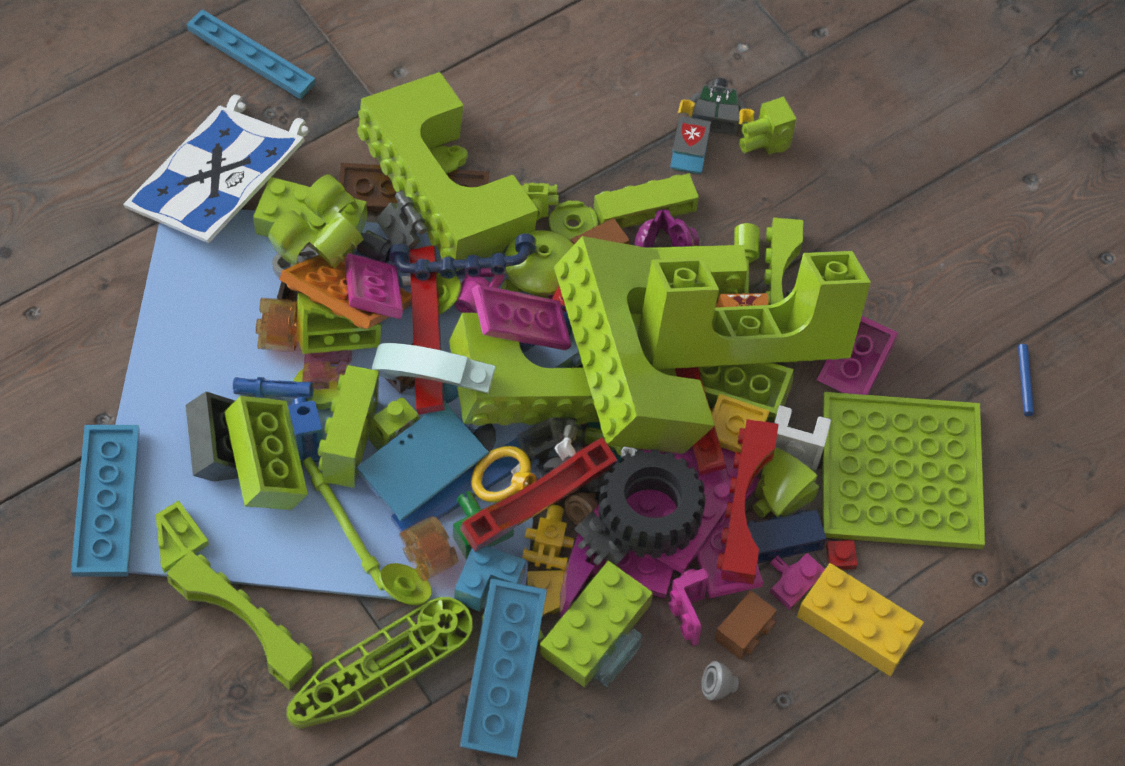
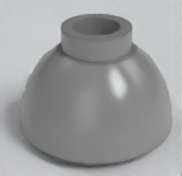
[702,661,739,700]

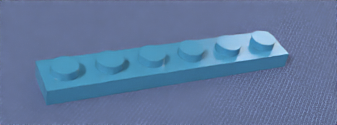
[187,9,316,99]

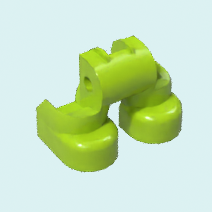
[268,174,363,269]

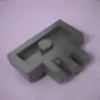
[575,511,627,566]

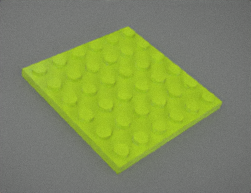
[822,392,985,549]

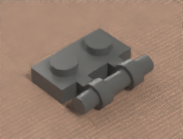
[376,191,428,250]

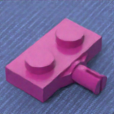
[770,553,825,610]

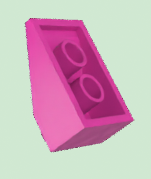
[817,316,899,395]

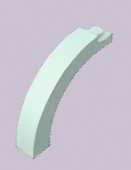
[372,343,496,394]

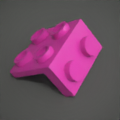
[668,568,708,646]

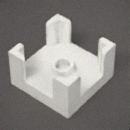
[775,405,831,471]

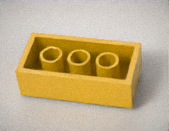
[797,563,924,677]

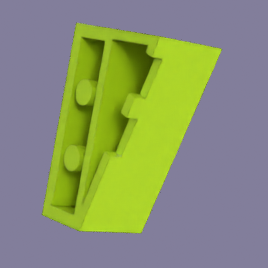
[297,293,381,354]

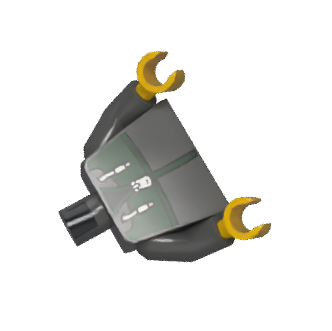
[678,78,754,135]

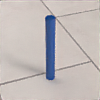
[1018,344,1034,416]

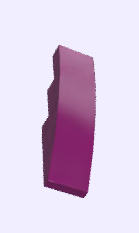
[560,534,594,618]

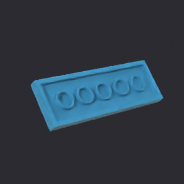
[71,425,140,577]
[460,579,547,758]

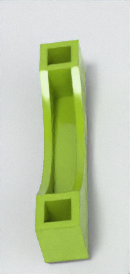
[764,218,803,362]
[167,550,313,690]

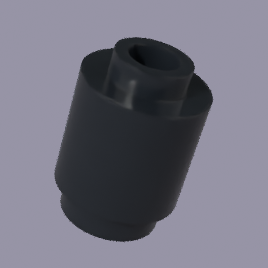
[357,230,393,263]

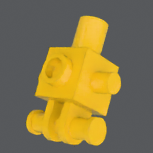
[522,505,574,571]

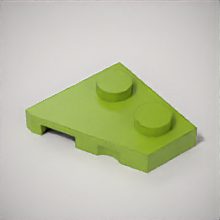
[155,500,209,573]

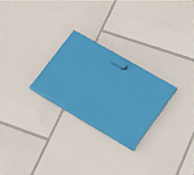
[357,401,489,521]

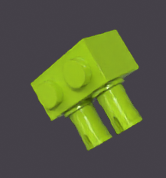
[739,97,797,155]

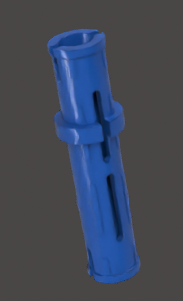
[232,377,314,399]

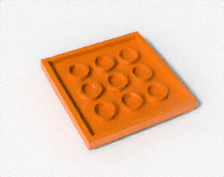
[279,255,412,329]

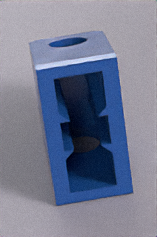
[288,397,324,465]

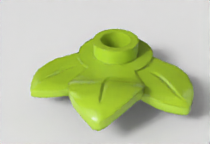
[429,145,468,174]

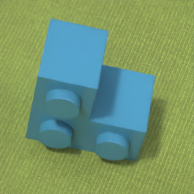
[454,546,526,611]

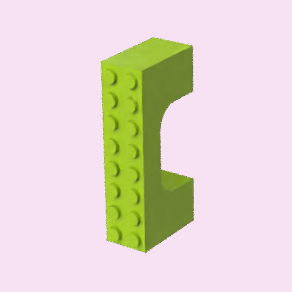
[357,72,538,271]
[554,236,715,454]
[637,251,871,370]
[449,313,677,426]

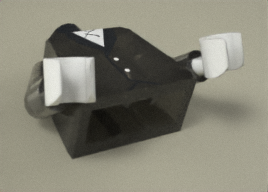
[511,417,585,475]

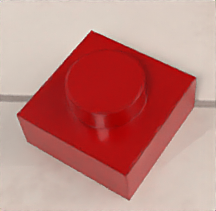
[826,540,858,570]

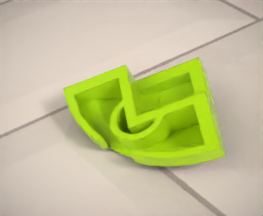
[761,447,817,517]

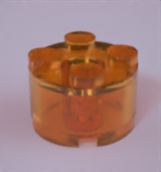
[256,298,298,352]
[399,516,458,581]

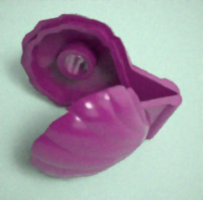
[635,210,700,248]

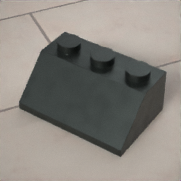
[185,391,239,482]

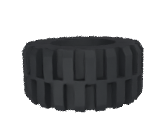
[599,449,706,559]

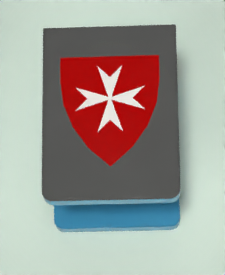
[670,116,711,174]

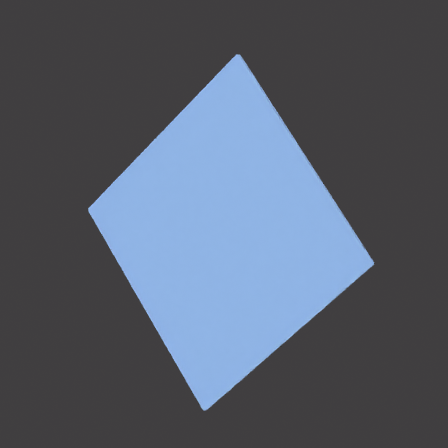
[115,209,552,609]

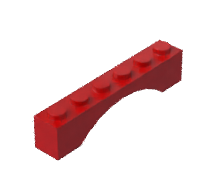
[717,419,779,585]
[460,437,617,552]

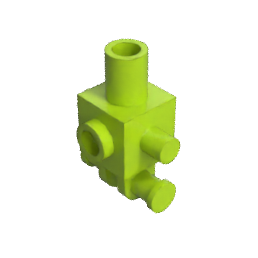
[521,183,559,220]

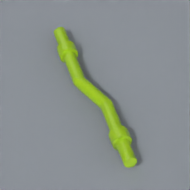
[302,457,384,591]

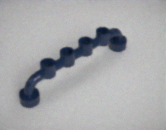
[389,234,536,281]

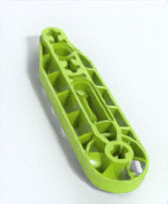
[287,597,472,728]

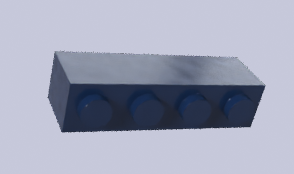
[747,510,826,564]

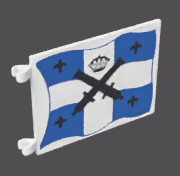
[123,95,309,243]

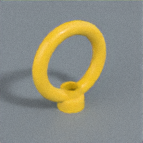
[471,446,537,503]

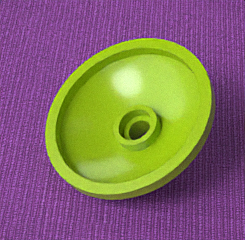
[505,230,574,296]

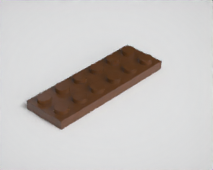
[339,163,489,212]

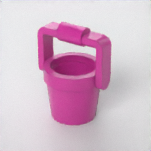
[454,268,505,313]

